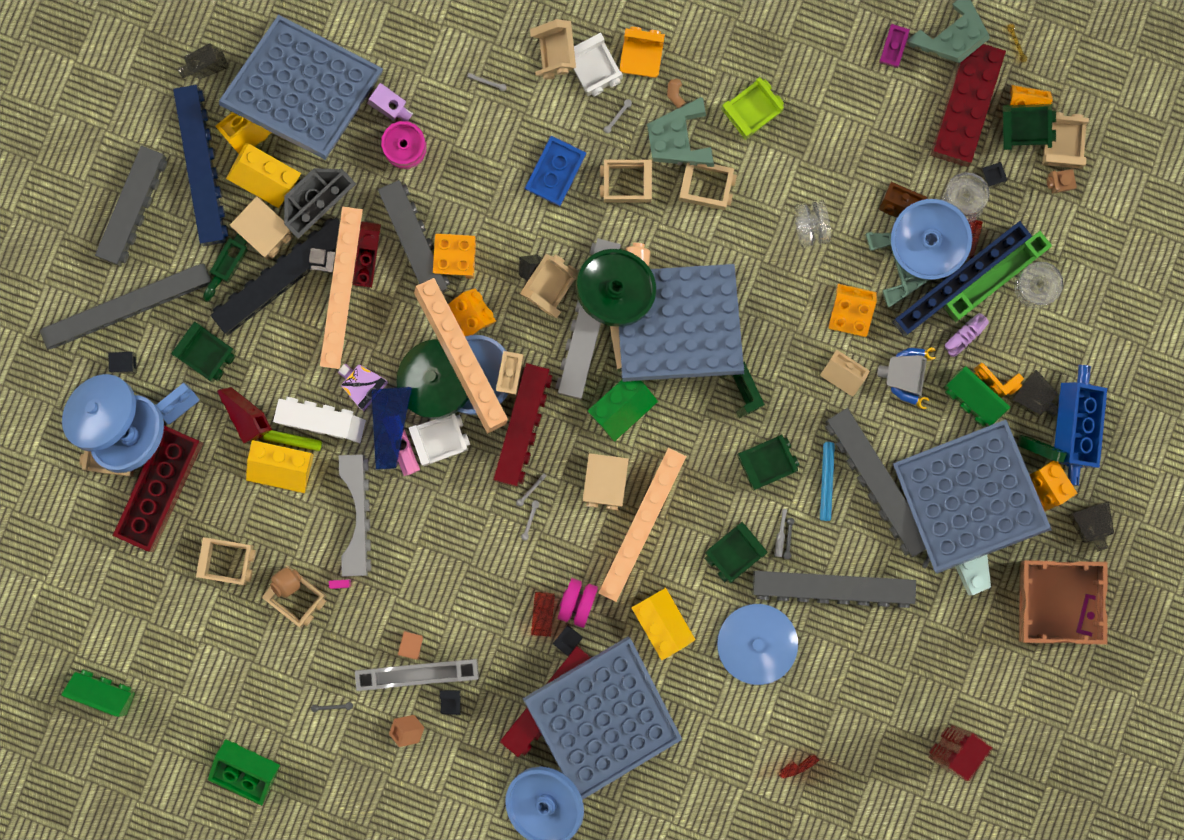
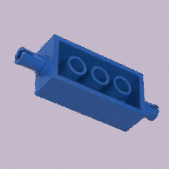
[1054,365,1108,486]

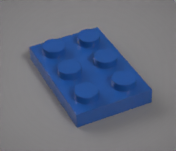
[525,136,587,207]

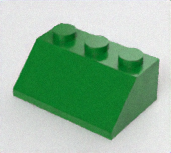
[943,366,1010,427]
[587,380,658,442]
[61,669,136,717]
[208,739,280,806]

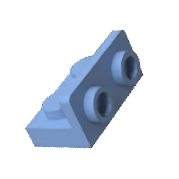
[156,383,200,425]

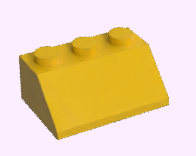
[215,112,272,154]
[226,143,301,208]
[246,440,314,493]
[631,588,696,661]

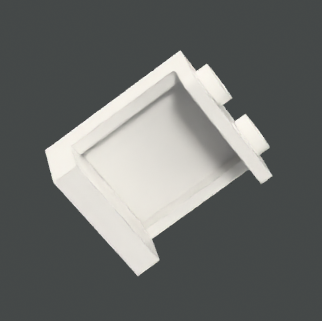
[573,33,623,96]
[409,413,470,467]

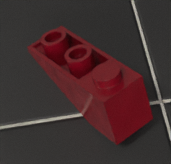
[352,221,381,288]
[217,387,272,444]

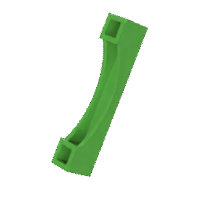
[943,231,1052,322]

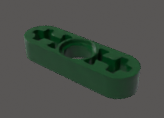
[1017,435,1067,463]

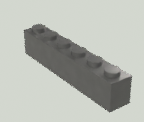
[95,146,167,267]
[378,180,450,294]

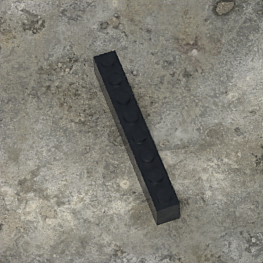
[210,217,340,336]

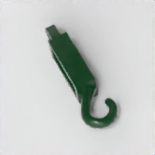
[203,233,248,302]

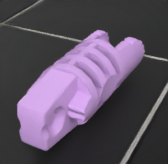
[945,313,989,357]

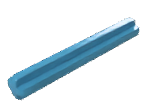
[820,442,835,521]

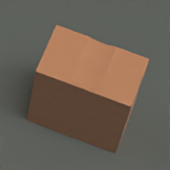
[1019,560,1107,644]

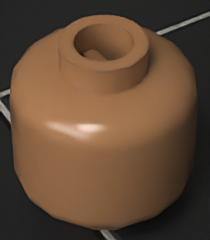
[270,567,301,598]

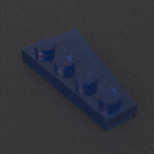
[371,387,412,470]

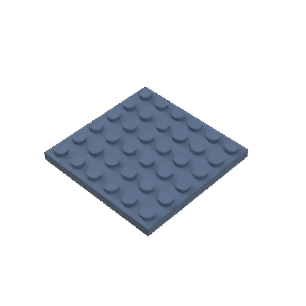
[219,15,383,160]
[619,264,744,382]
[893,420,1052,574]
[522,637,683,800]

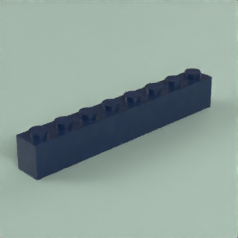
[173,84,229,247]
[892,221,1032,337]

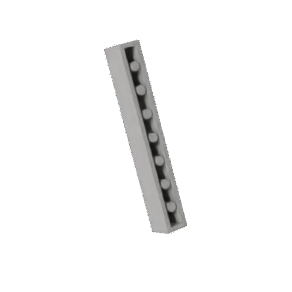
[555,238,621,400]

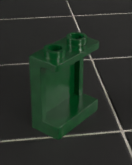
[1003,104,1056,150]
[171,321,236,383]
[720,361,765,419]
[737,434,800,491]
[704,522,768,584]

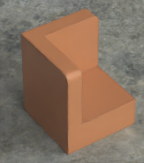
[398,631,423,660]
[389,715,424,747]

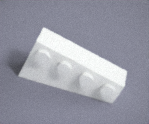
[273,397,366,443]

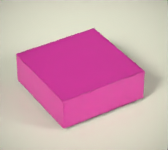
[329,580,351,589]

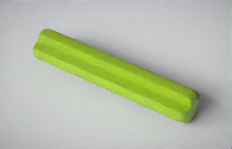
[263,430,322,451]

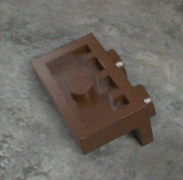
[879,181,927,218]

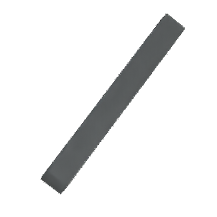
[40,264,211,350]

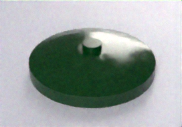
[576,249,656,327]
[396,339,469,419]

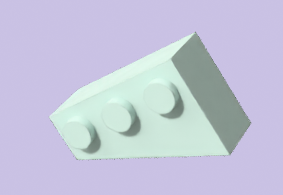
[956,555,991,595]

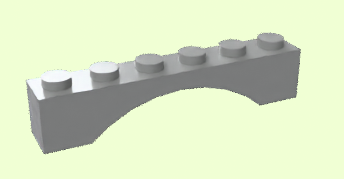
[339,454,371,576]
[355,659,479,691]

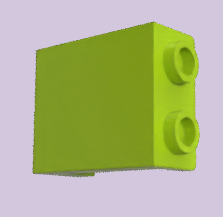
[721,77,784,140]

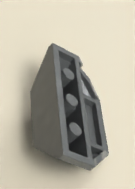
[284,168,356,239]

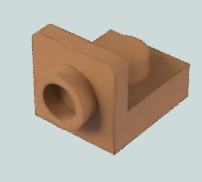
[1047,169,1077,194]

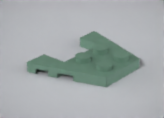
[907,0,990,63]
[647,97,714,167]
[865,232,931,308]

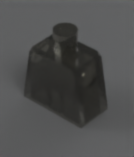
[178,43,229,79]
[1009,370,1058,418]
[1068,501,1114,552]

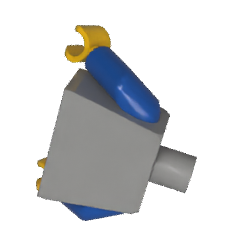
[877,348,936,409]

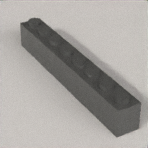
[825,408,926,558]
[752,571,916,608]

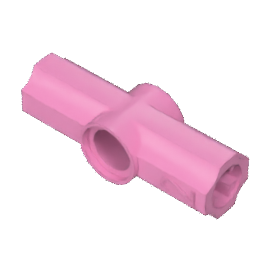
[382,414,420,476]

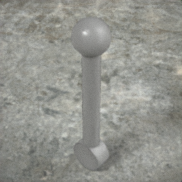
[467,73,507,91]
[604,99,632,133]
[516,473,547,507]
[521,500,540,541]

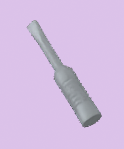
[774,509,787,557]

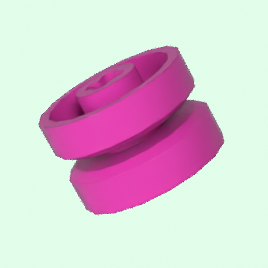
[381,121,427,169]
[557,578,598,628]

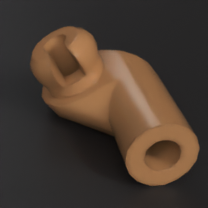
[667,79,686,108]

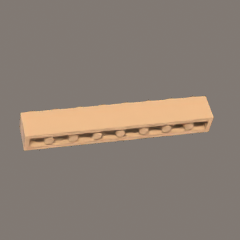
[320,206,363,369]
[414,278,508,434]
[598,448,687,602]

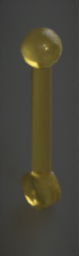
[1007,24,1028,62]

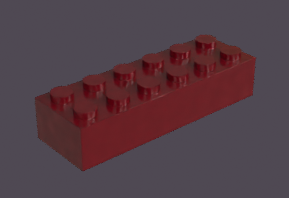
[930,44,1006,167]
[493,363,553,488]
[112,425,204,552]
[500,645,592,757]
[928,725,993,782]

